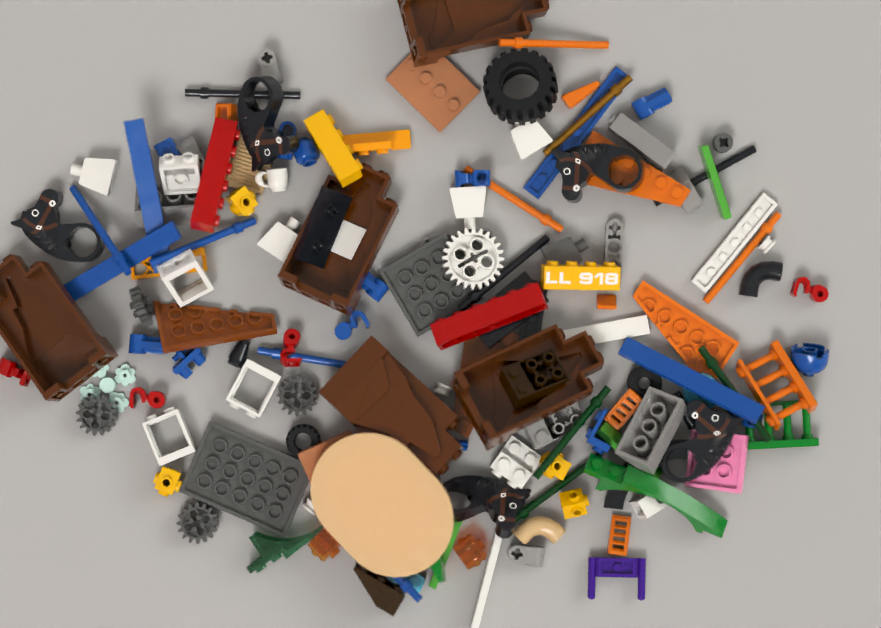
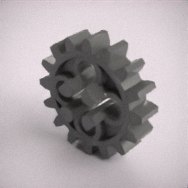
[129,286,154,328]
[277,375,319,416]
[76,394,119,436]
[176,502,219,544]

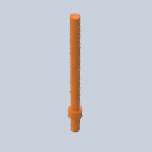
[498,37,609,49]
[463,165,564,233]
[702,211,782,304]

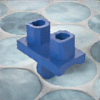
[172,347,206,379]

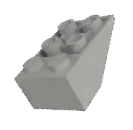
[523,403,588,450]

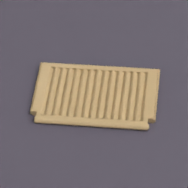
[227,134,272,196]

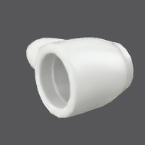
[255,167,288,192]

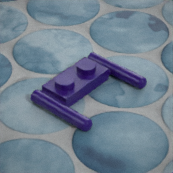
[588,557,646,601]

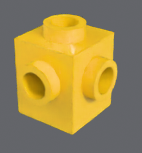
[225,186,258,217]
[538,451,572,481]
[153,466,182,497]
[559,488,589,519]

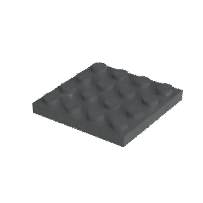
[379,232,484,337]

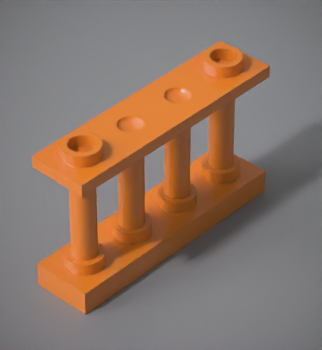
[735,340,818,431]

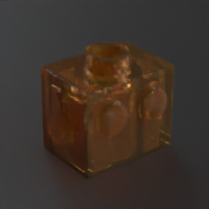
[307,528,341,562]
[453,533,487,570]

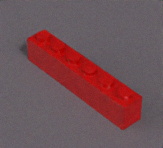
[190,117,241,233]
[430,282,548,350]

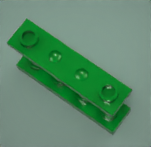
[745,399,819,450]

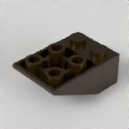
[499,348,570,410]
[353,564,406,616]

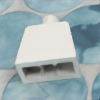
[510,121,553,161]
[70,158,118,197]
[449,186,486,230]
[257,217,300,262]
[629,484,674,519]

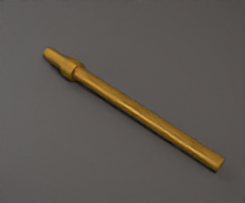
[542,75,633,157]

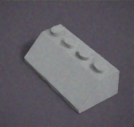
[135,184,197,229]
[615,386,687,475]

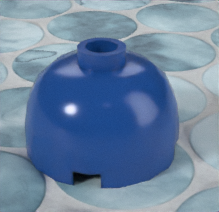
[790,343,829,377]

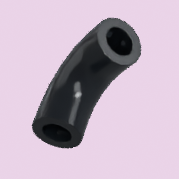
[738,261,783,297]

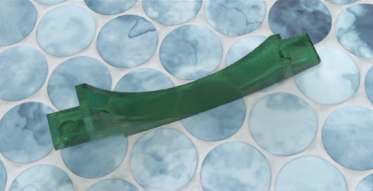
[246,525,324,574]

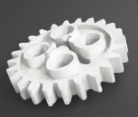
[441,227,504,290]

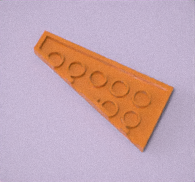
[584,130,691,207]
[632,280,739,379]

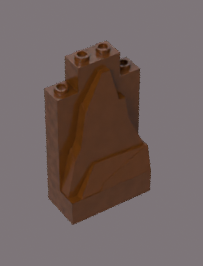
[397,0,549,67]
[278,163,399,317]
[0,254,119,401]
[451,324,604,450]
[319,335,464,477]

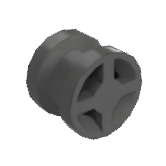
[712,133,733,153]

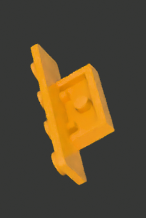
[343,130,411,156]

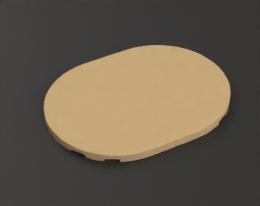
[310,432,454,577]

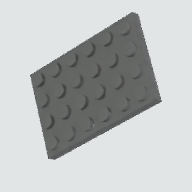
[179,421,309,538]

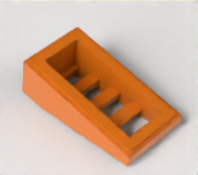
[560,81,600,110]
[604,388,643,430]
[607,514,631,556]

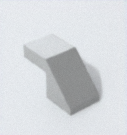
[667,167,704,214]

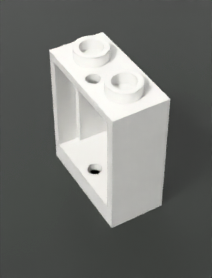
[157,248,214,308]
[226,359,283,419]
[142,406,197,466]

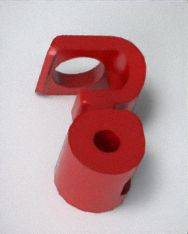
[790,277,829,303]
[280,329,302,367]
[0,357,31,387]
[129,387,166,409]

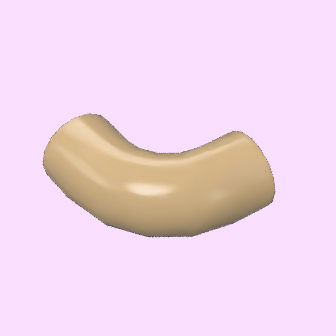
[513,516,566,545]

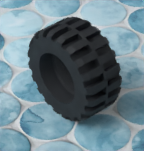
[483,48,558,126]

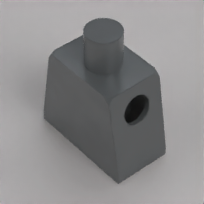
[540,237,589,264]

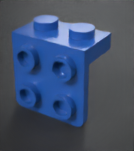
[585,408,611,455]

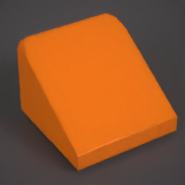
[215,103,238,122]
[596,294,617,310]

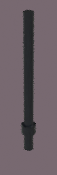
[185,87,300,99]
[653,145,757,207]
[458,235,550,311]

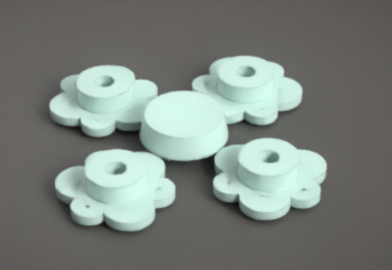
[80,364,136,413]

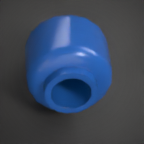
[293,137,320,167]

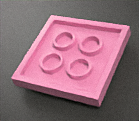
[685,429,749,494]

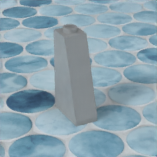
[608,113,677,172]

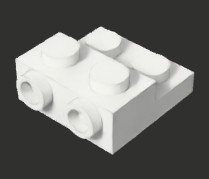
[159,152,201,195]
[490,435,541,489]

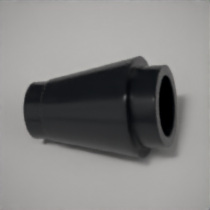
[227,340,250,368]

